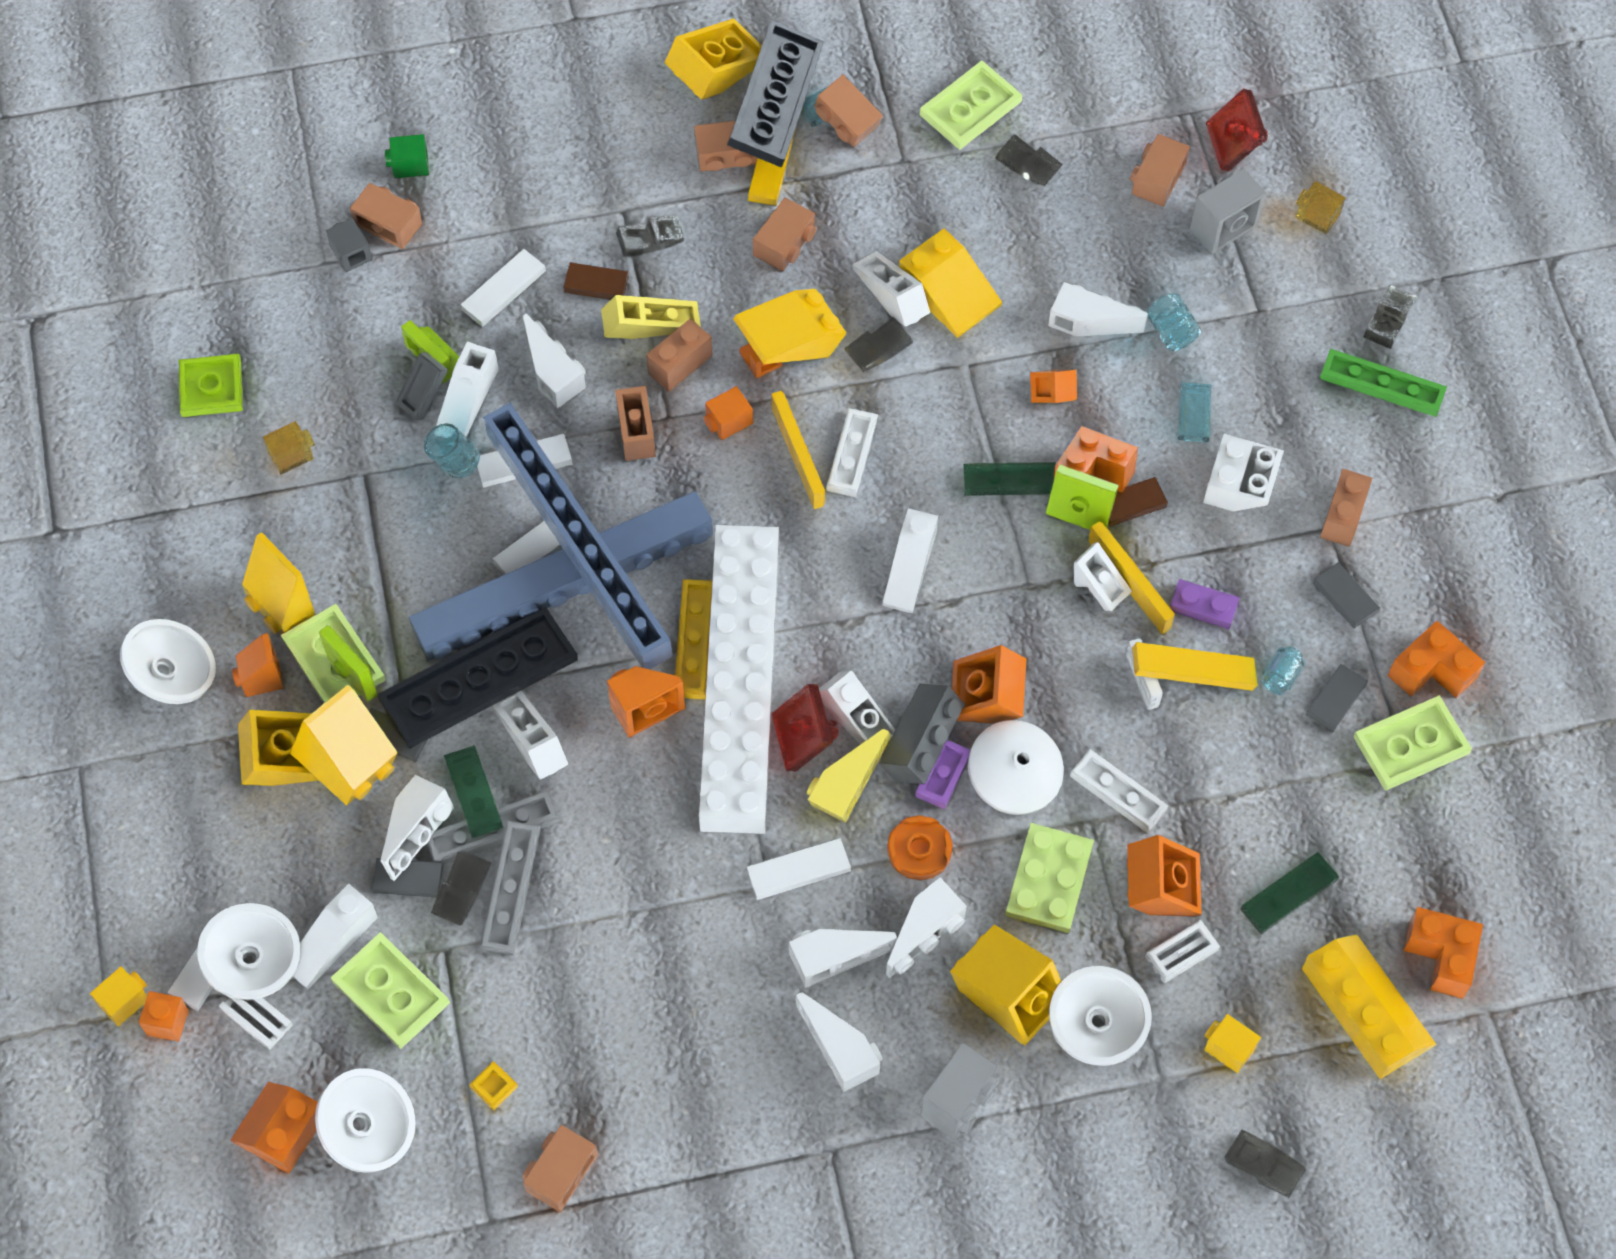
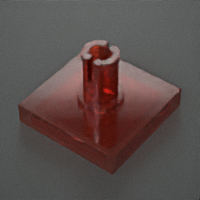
[1205,88,1268,172]
[771,684,839,772]

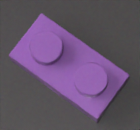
[1170,579,1240,629]
[915,740,970,810]

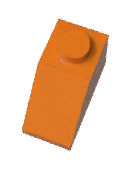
[232,633,284,697]

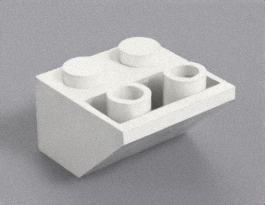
[1203,434,1284,511]

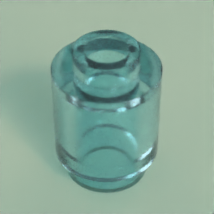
[1261,646,1306,695]

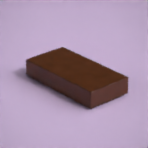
[563,262,629,300]
[1108,477,1168,527]

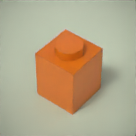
[704,386,753,440]
[139,991,189,1042]

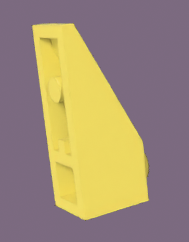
[601,295,701,339]
[807,729,891,823]

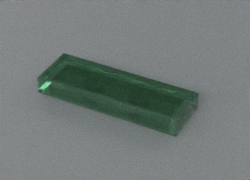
[963,462,1056,496]
[444,745,503,838]
[1240,852,1339,935]

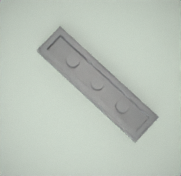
[427,790,560,865]
[480,820,541,955]

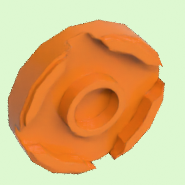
[887,815,953,880]

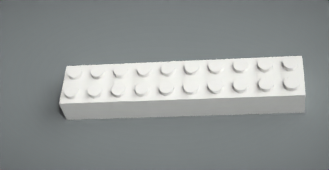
[699,525,779,834]

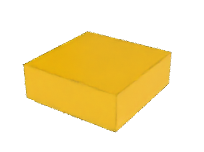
[469,1061,518,1111]

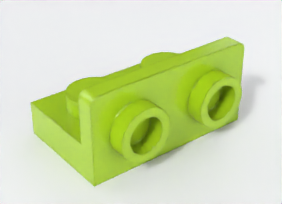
[401,320,460,384]

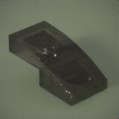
[995,134,1063,186]
[616,215,685,257]
[1363,285,1417,349]
[844,317,913,372]
[431,850,492,926]
[1225,1129,1306,1198]

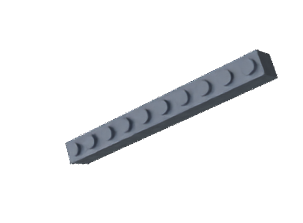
[483,402,673,669]
[409,491,713,661]

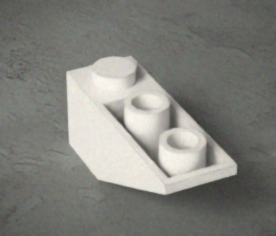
[1048,282,1148,336]
[523,314,586,409]
[434,342,499,444]
[815,670,895,763]
[381,775,454,881]
[886,877,967,978]

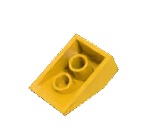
[664,18,761,100]
[899,228,1002,338]
[733,289,847,364]
[242,532,315,635]
[238,710,319,786]

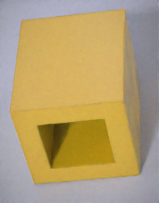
[89,966,147,1027]
[1204,1014,1261,1074]

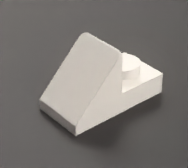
[1074,542,1132,611]

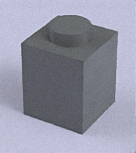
[326,218,372,272]

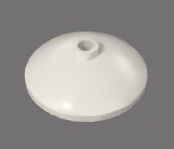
[120,619,216,704]
[968,720,1064,815]
[197,903,300,1000]
[1049,966,1152,1066]
[315,1069,415,1173]

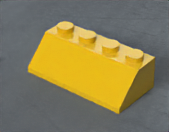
[1302,934,1436,1079]

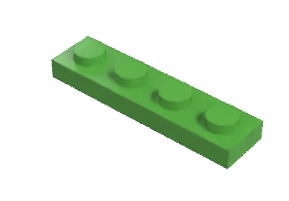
[1320,348,1447,417]

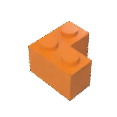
[1054,426,1138,492]
[1388,621,1485,698]
[1403,907,1483,999]

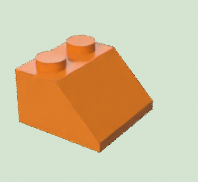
[951,645,1026,724]
[607,666,685,738]
[1127,835,1202,917]
[231,1082,318,1174]

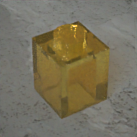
[1296,181,1346,235]
[263,421,315,475]

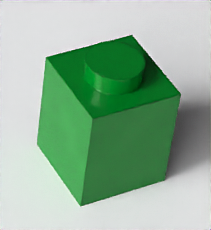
[385,134,429,178]

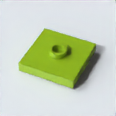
[178,354,243,417]
[1046,464,1119,530]
[319,625,377,702]

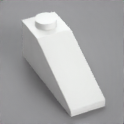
[852,251,930,327]
[882,508,938,614]
[492,691,568,780]
[292,884,378,990]
[789,929,897,988]
[796,992,883,1092]

